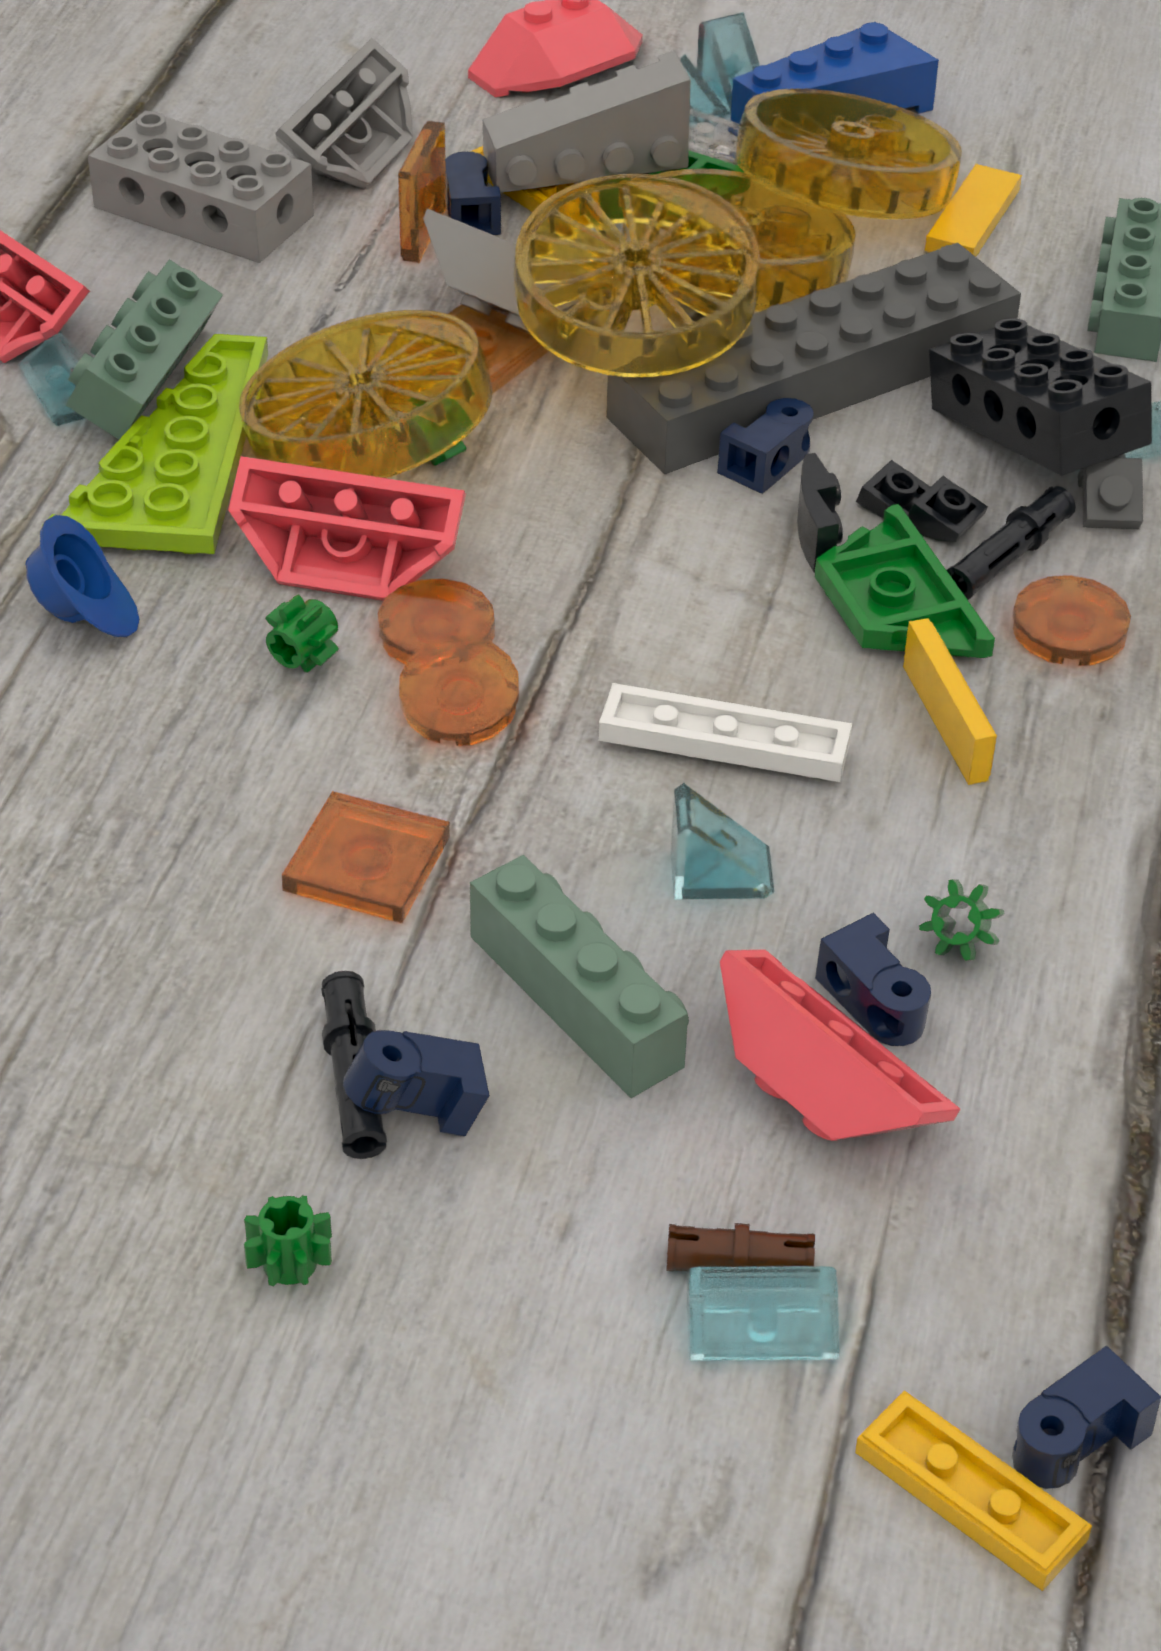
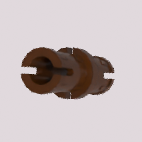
[666,1223,815,1282]

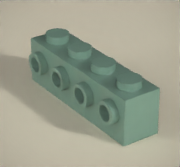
[1087,198,1161,362]
[66,259,223,439]
[470,855,689,1098]

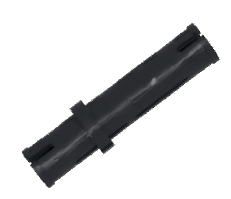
[947,486,1076,600]
[321,971,387,1159]

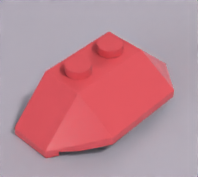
[468,0,643,98]
[0,230,90,363]
[228,456,466,602]
[720,949,960,1141]

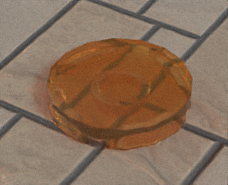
[1012,575,1131,666]
[378,578,495,670]
[399,636,519,746]

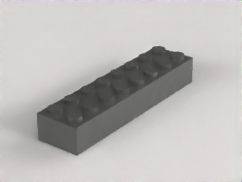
[606,243,1021,475]

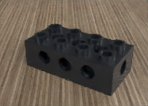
[929,318,1152,476]

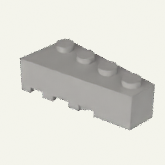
[482,50,691,193]

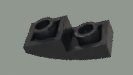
[797,453,843,573]
[856,460,988,542]

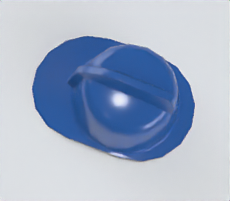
[25,515,140,637]

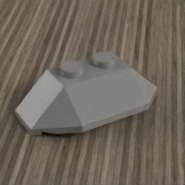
[275,38,413,189]
[423,209,624,334]

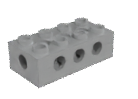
[88,110,314,263]

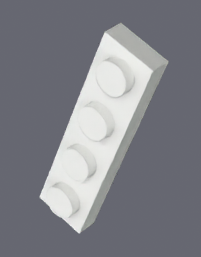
[598,683,852,782]

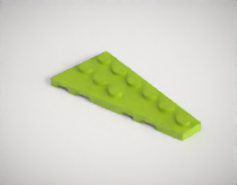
[42,334,268,554]

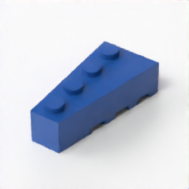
[730,22,939,149]

